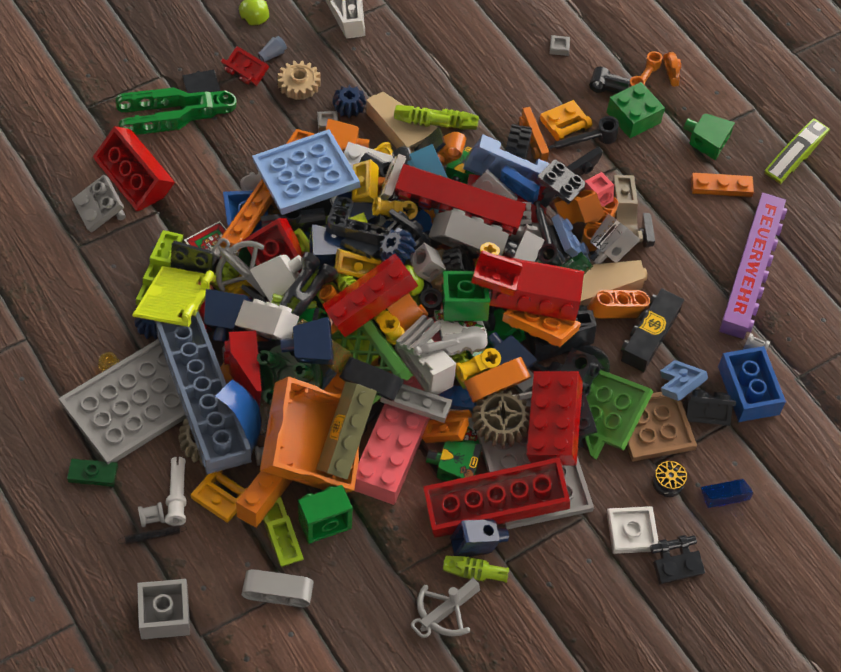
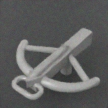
[212,238,266,297]
[411,578,480,638]

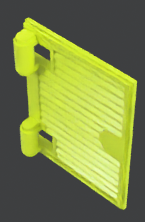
[132,266,217,327]

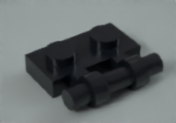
[650,535,705,585]

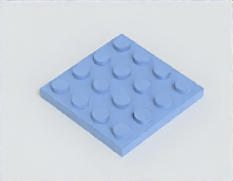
[252,129,361,215]

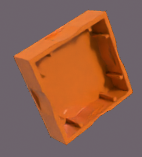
[260,377,363,493]

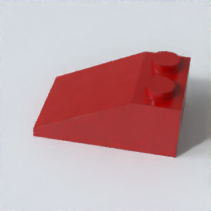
[243,218,303,274]
[224,331,262,409]

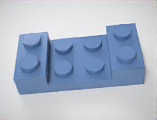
[463,134,549,186]

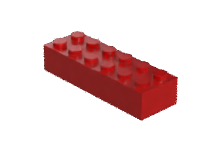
[395,164,526,237]
[423,457,570,538]

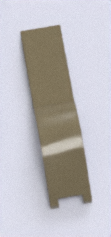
[613,175,643,242]

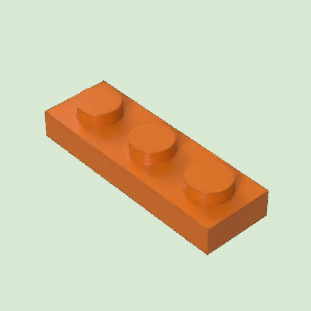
[519,107,549,162]
[691,173,754,197]

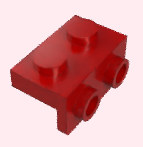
[220,46,269,86]
[471,250,523,296]

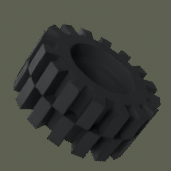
[442,245,475,271]

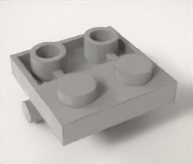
[72,175,126,232]

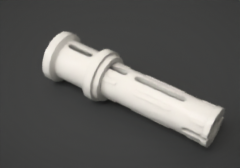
[165,457,187,526]

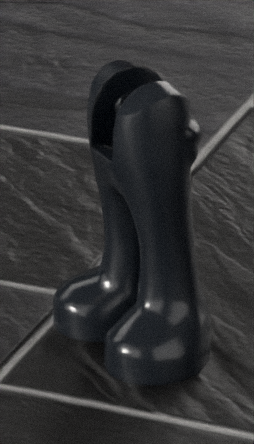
[280,252,339,317]

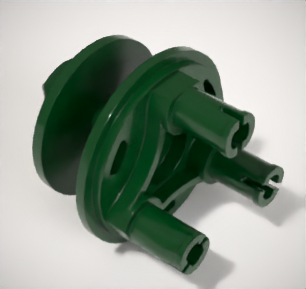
[257,345,324,406]

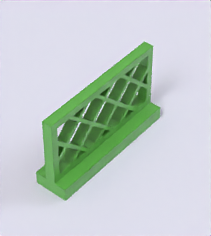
[332,319,413,405]

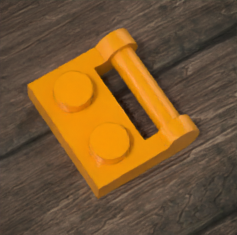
[540,100,592,141]
[191,470,247,523]

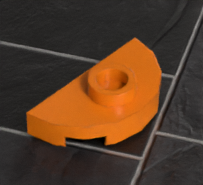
[663,52,681,86]

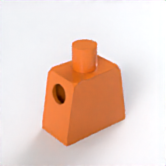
[326,119,370,153]

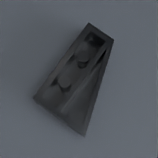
[527,310,597,363]

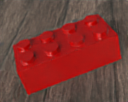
[526,371,583,466]

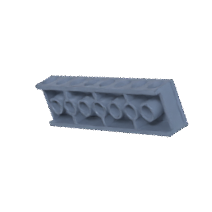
[156,311,252,474]

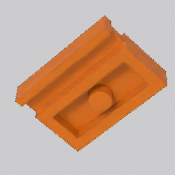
[422,409,472,443]

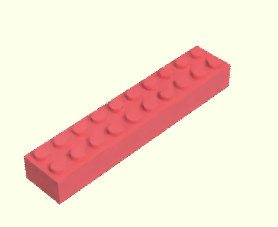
[354,301,443,505]

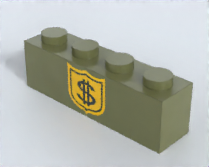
[316,382,377,479]

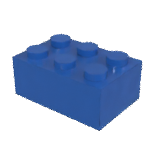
[718,346,786,422]

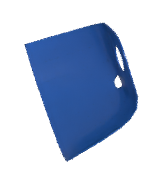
[215,380,262,455]

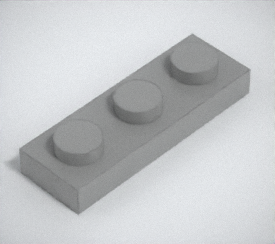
[380,384,452,423]

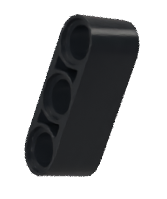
[339,357,404,401]

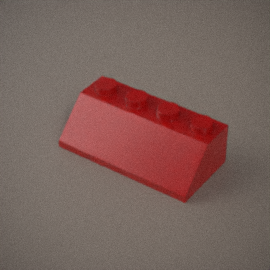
[93,126,175,211]
[322,254,418,337]
[489,255,584,321]

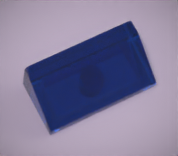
[701,479,753,508]

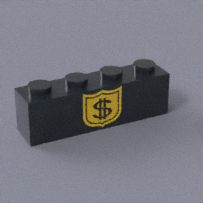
[620,288,684,372]

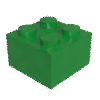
[606,82,665,138]
[442,271,490,321]
[298,485,353,544]

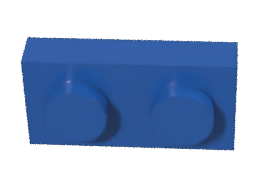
[500,166,540,204]
[439,385,477,412]

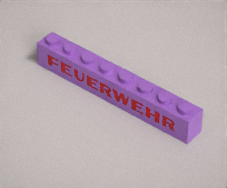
[719,192,787,339]

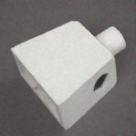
[250,255,302,303]

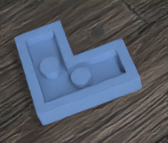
[551,214,590,261]
[660,360,708,401]

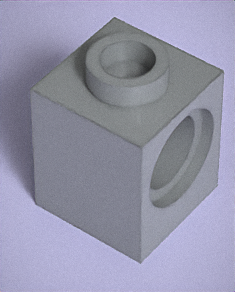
[410,243,446,283]

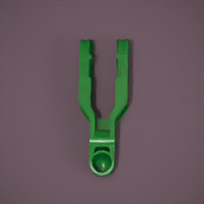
[115,87,237,135]

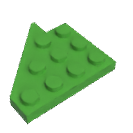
[581,364,653,460]

